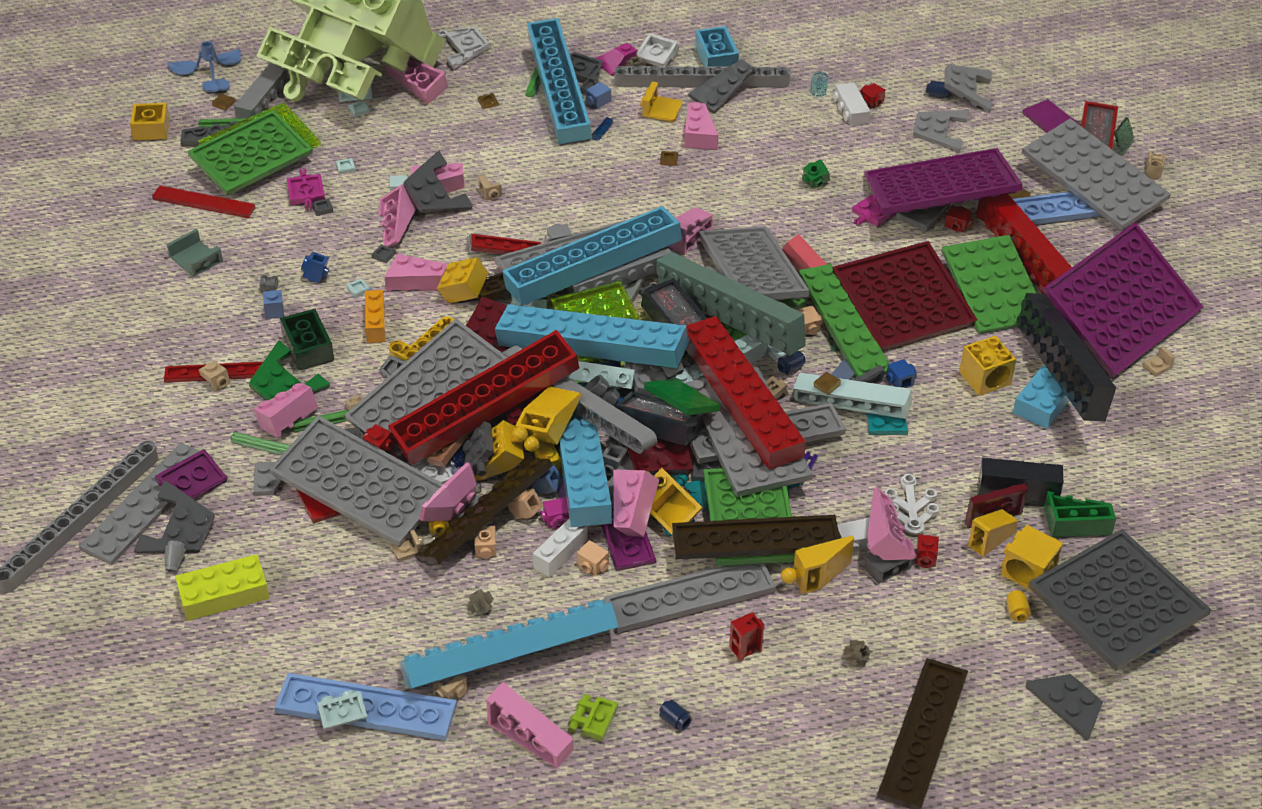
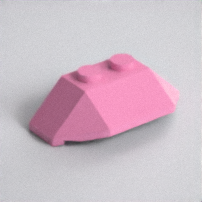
[419,462,477,522]

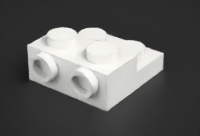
[637,33,679,66]

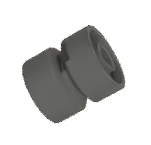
[585,375,620,405]

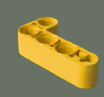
[389,316,454,361]

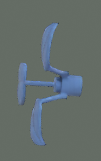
[168,41,241,92]

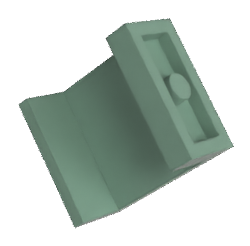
[166,229,223,277]

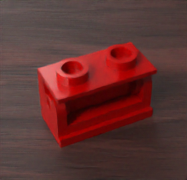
[729,612,765,661]

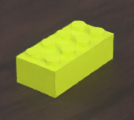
[175,554,270,621]

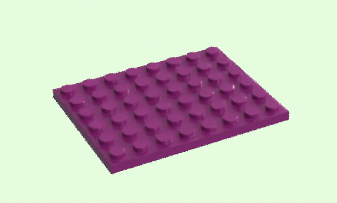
[863,148,1023,216]
[1042,222,1204,378]

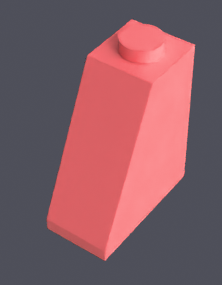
[782,234,827,272]

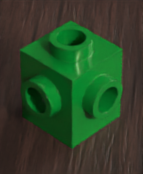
[802,159,830,188]

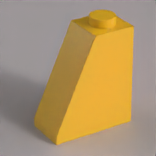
[968,509,1018,557]

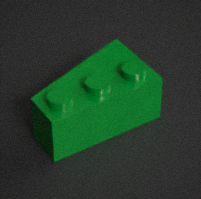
[1044,491,1116,537]

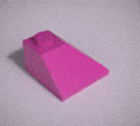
[595,43,637,76]

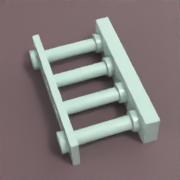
[566,361,635,390]

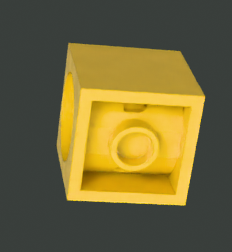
[959,335,1016,396]
[1001,524,1063,591]

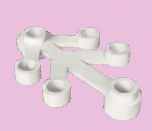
[885,474,939,535]

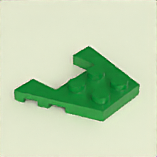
[249,340,330,400]

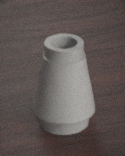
[165,541,186,572]

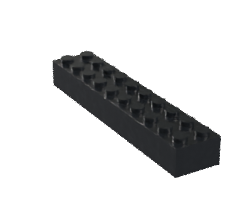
[1016,293,1116,422]

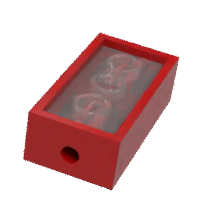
[1080,101,1119,149]

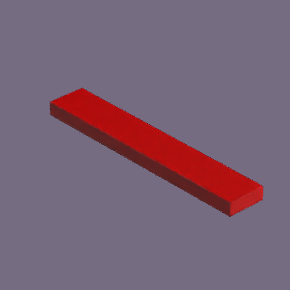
[152,185,256,219]
[164,361,280,383]

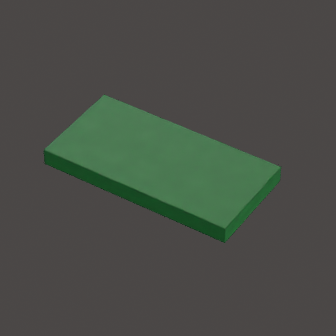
[644,378,720,416]

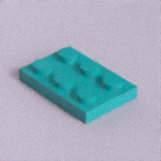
[866,413,908,435]

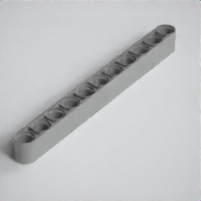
[614,66,791,88]
[502,345,657,454]
[0,441,158,593]

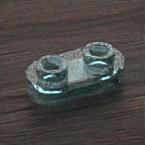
[810,72,828,96]

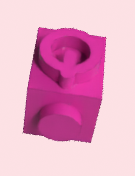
[540,497,569,530]

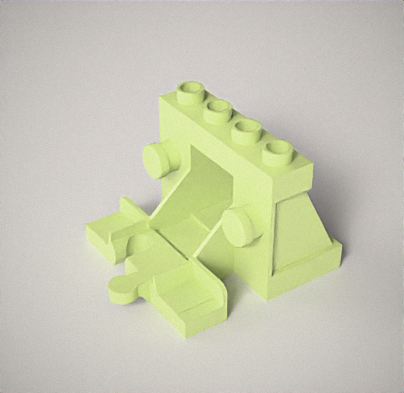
[257,0,446,102]

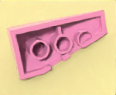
[378,184,417,248]
[867,487,916,560]

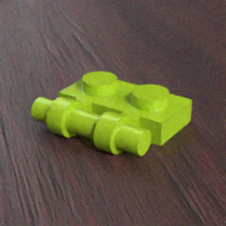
[567,694,618,741]

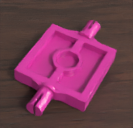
[286,168,325,210]
[852,194,896,227]

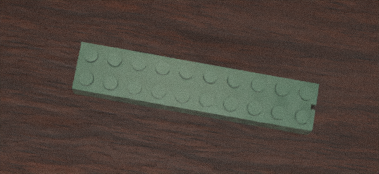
[656,252,806,355]

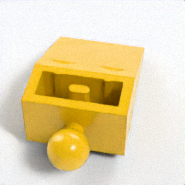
[515,386,582,452]
[474,420,528,481]
[647,468,703,535]
[781,535,854,594]

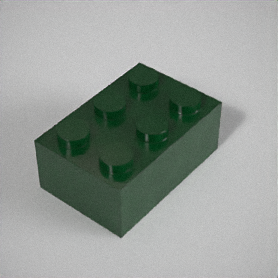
[280,309,334,370]

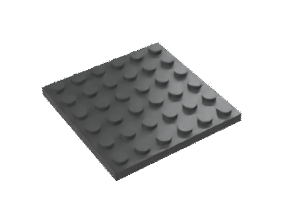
[1028,529,1211,671]

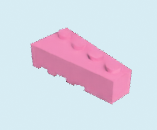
[385,58,448,104]
[486,682,574,768]

